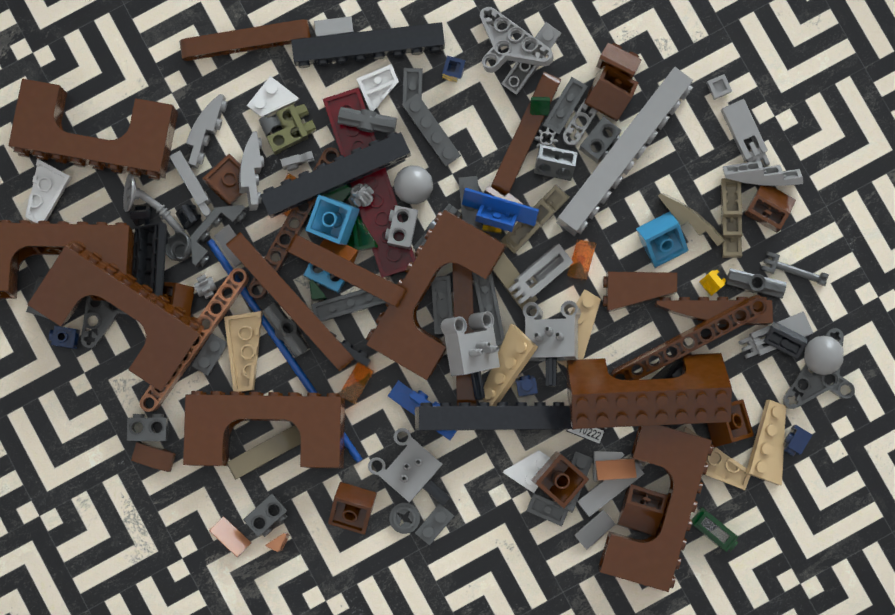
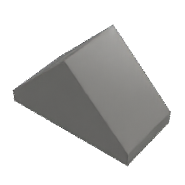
[593,451,624,482]

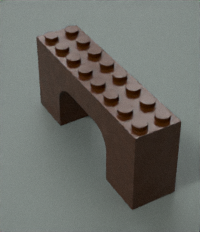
[8,79,178,180]
[366,210,507,380]
[0,220,134,301]
[27,241,204,392]
[567,353,732,429]
[183,391,345,468]
[598,425,714,592]

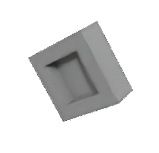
[706,74,732,100]

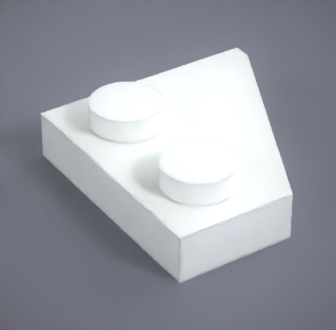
[357,64,399,111]
[247,76,299,118]
[503,450,550,493]

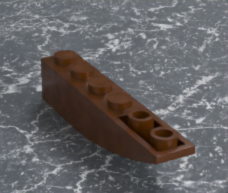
[655,297,773,325]

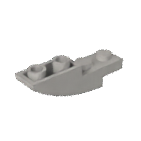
[501,22,562,95]
[186,94,228,169]
[239,131,264,211]

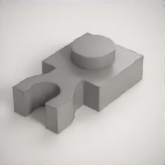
[280,151,315,171]

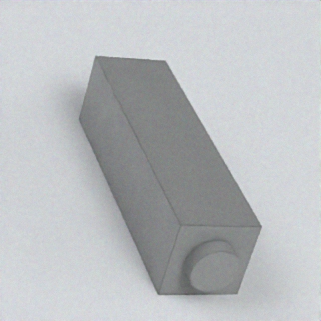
[577,458,644,517]

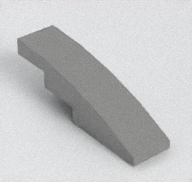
[723,161,803,186]

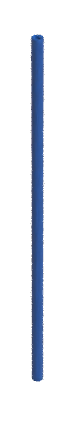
[207,239,363,463]

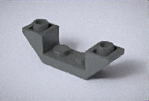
[191,205,247,268]

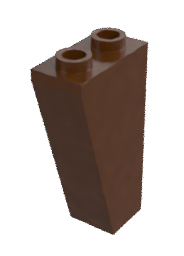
[603,272,677,312]

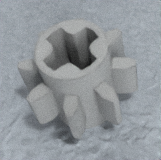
[534,128,558,148]
[350,183,374,207]
[194,275,217,299]

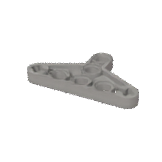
[480,7,554,73]

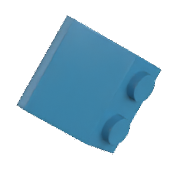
[305,194,360,245]
[636,211,689,268]

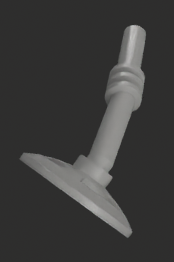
[123,174,185,232]

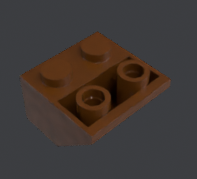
[584,64,639,122]
[744,185,796,233]
[617,484,668,536]

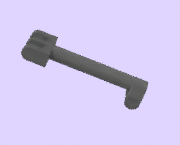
[761,251,829,286]

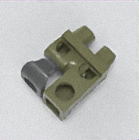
[259,104,316,155]

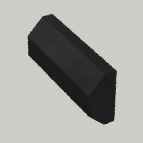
[132,222,167,296]

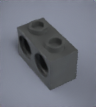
[579,116,621,163]
[534,144,578,181]
[127,414,169,442]
[243,493,289,537]

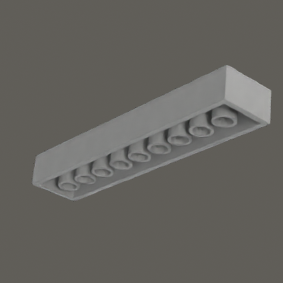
[556,67,693,236]

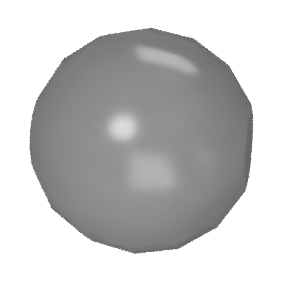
[394,165,433,205]
[804,336,843,375]

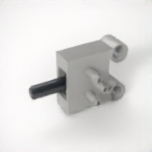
[523,301,581,387]
[441,311,500,400]
[368,428,450,506]

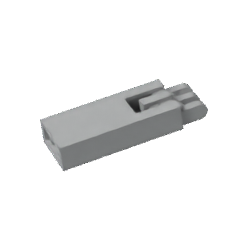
[721,99,770,166]
[169,150,211,218]
[508,244,573,304]
[738,311,813,359]

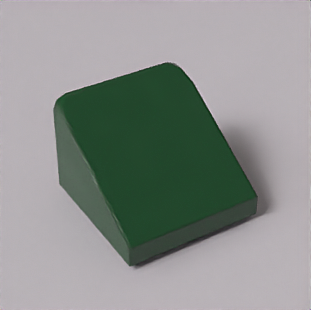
[530,97,550,115]
[309,280,327,301]

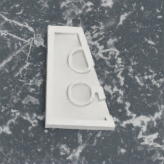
[25,159,71,223]

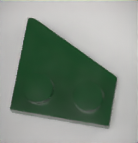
[347,215,378,251]

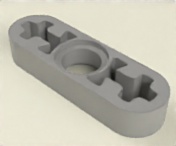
[562,100,598,147]

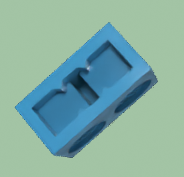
[304,263,345,294]

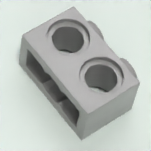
[385,205,418,250]

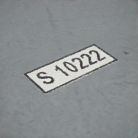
[566,422,605,445]

